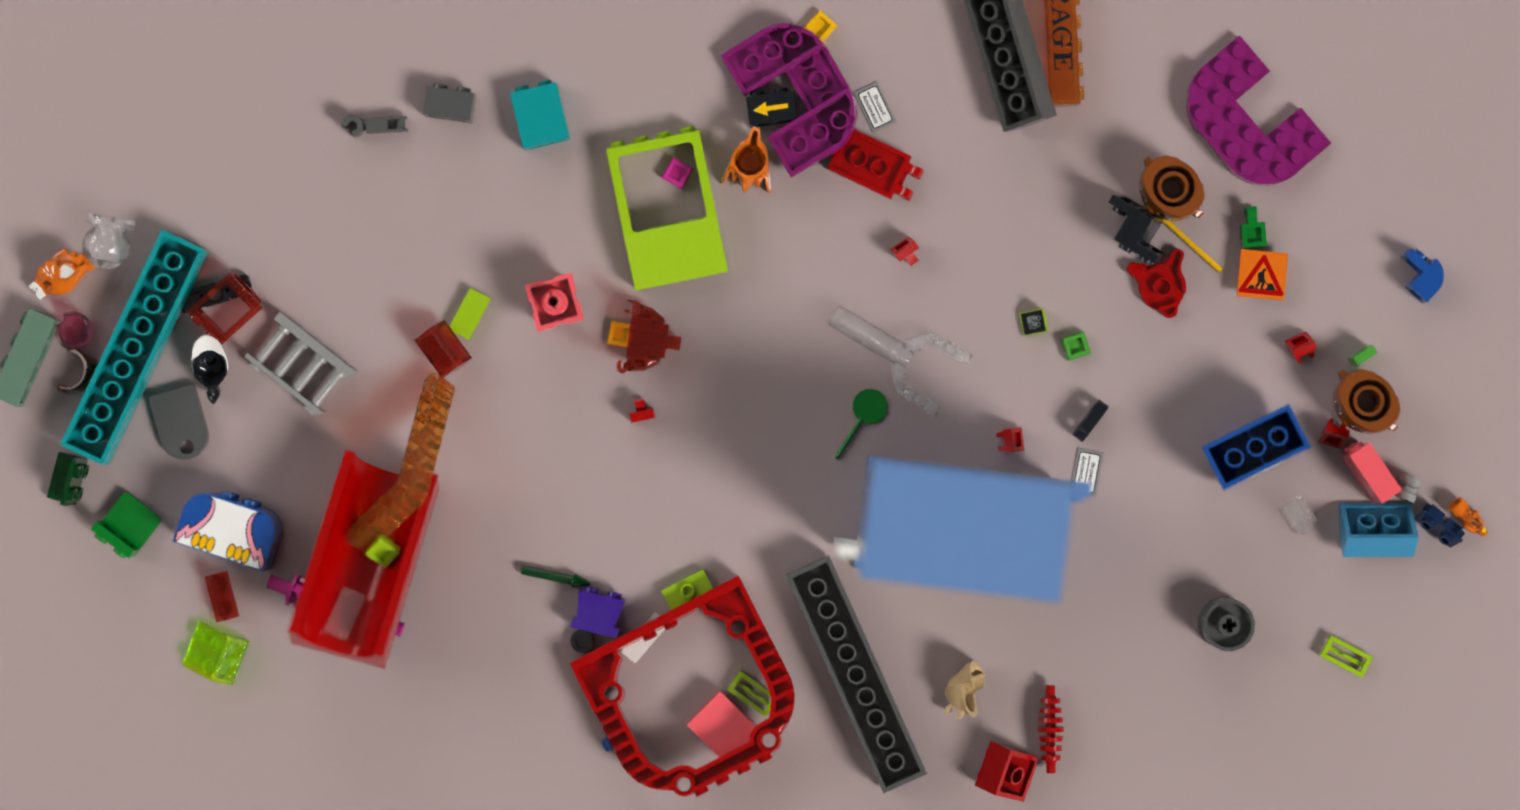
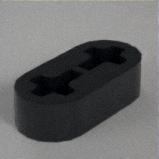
[1072,399,1109,442]

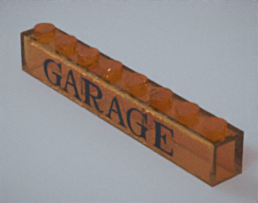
[1045,0,1084,107]

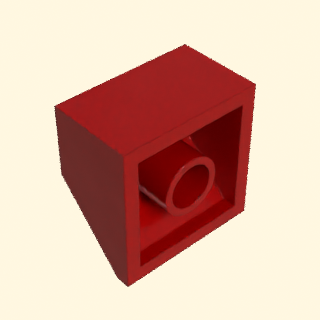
[975,741,1040,802]

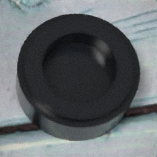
[570,629,595,653]

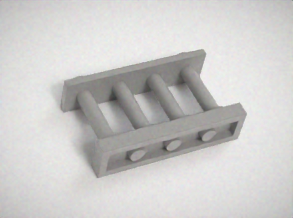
[245,312,357,416]

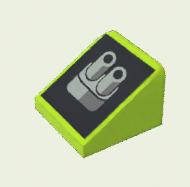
[1019,308,1048,336]

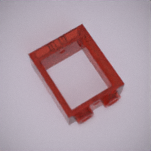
[188,269,265,345]

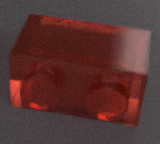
[414,320,472,379]

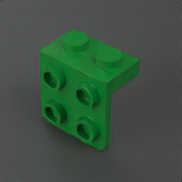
[91,492,162,558]

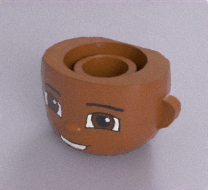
[1139,155,1205,221]
[1333,369,1401,434]

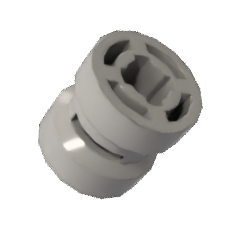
[1394,473,1423,503]

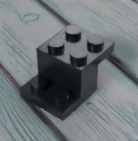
[1108,194,1169,265]

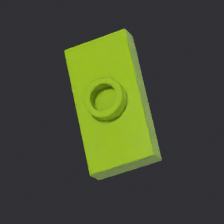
[661,569,713,610]

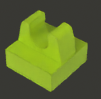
[366,534,400,568]

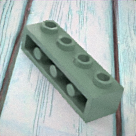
[0,309,61,407]

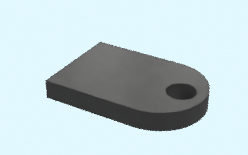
[148,384,209,459]

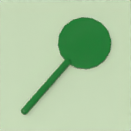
[835,389,887,459]

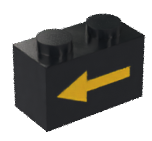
[746,88,797,128]

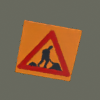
[1237,249,1288,301]

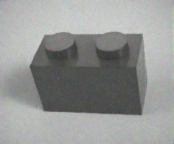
[423,83,476,123]

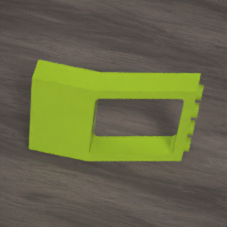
[606,126,728,291]

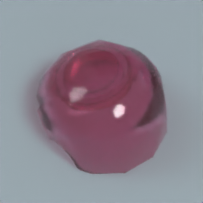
[58,311,94,349]

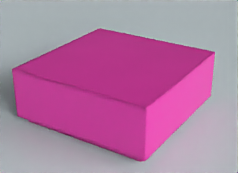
[661,157,694,189]

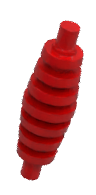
[1038,685,1064,774]

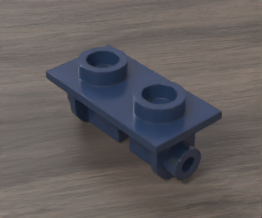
[1414,503,1465,548]

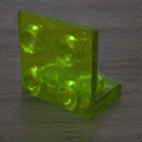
[182,622,250,685]

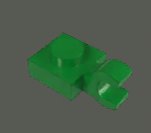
[1240,206,1267,248]

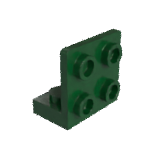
[46,452,89,506]

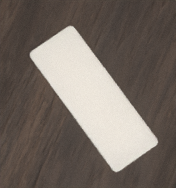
[622,613,665,663]

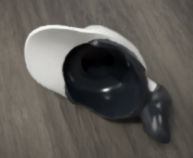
[191,335,228,404]

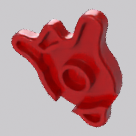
[1126,249,1186,318]

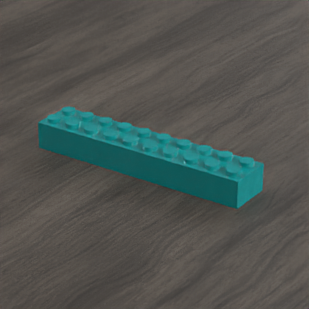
[60,230,210,465]

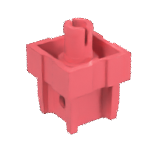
[525,273,585,332]

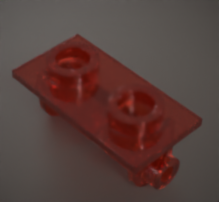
[205,571,239,622]

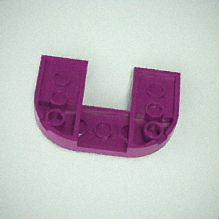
[721,23,857,178]
[1186,35,1331,186]

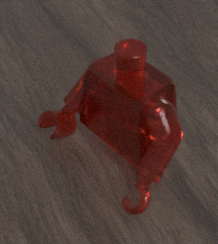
[616,299,681,373]

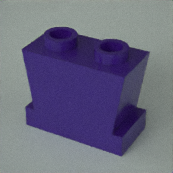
[570,586,626,638]

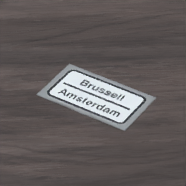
[854,82,896,133]
[1072,448,1104,497]

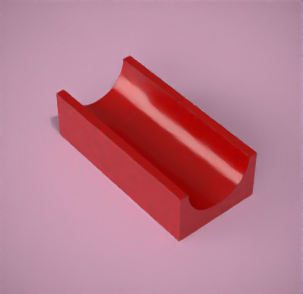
[288,450,439,669]

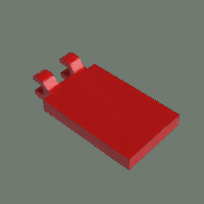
[827,129,924,201]

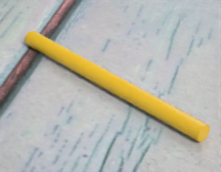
[1163,220,1223,273]

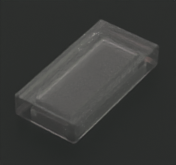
[324,587,366,641]

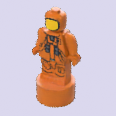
[1448,497,1488,536]

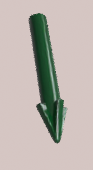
[521,565,591,587]

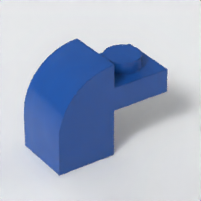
[1401,249,1444,303]

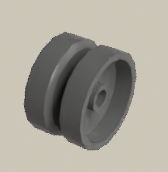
[1198,597,1255,651]

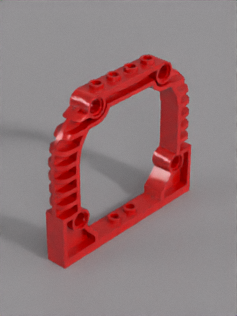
[570,576,795,797]

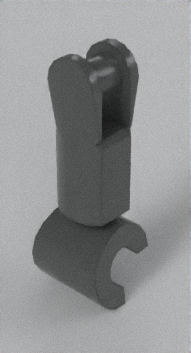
[341,115,408,138]

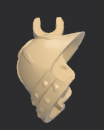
[945,660,986,720]

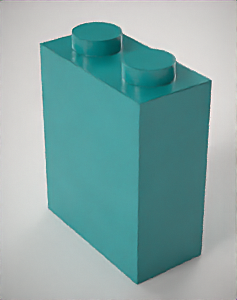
[510,80,571,151]

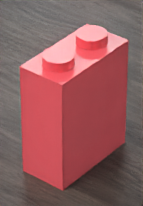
[1340,441,1402,504]
[687,689,757,757]

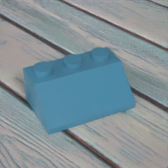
[1339,503,1419,557]

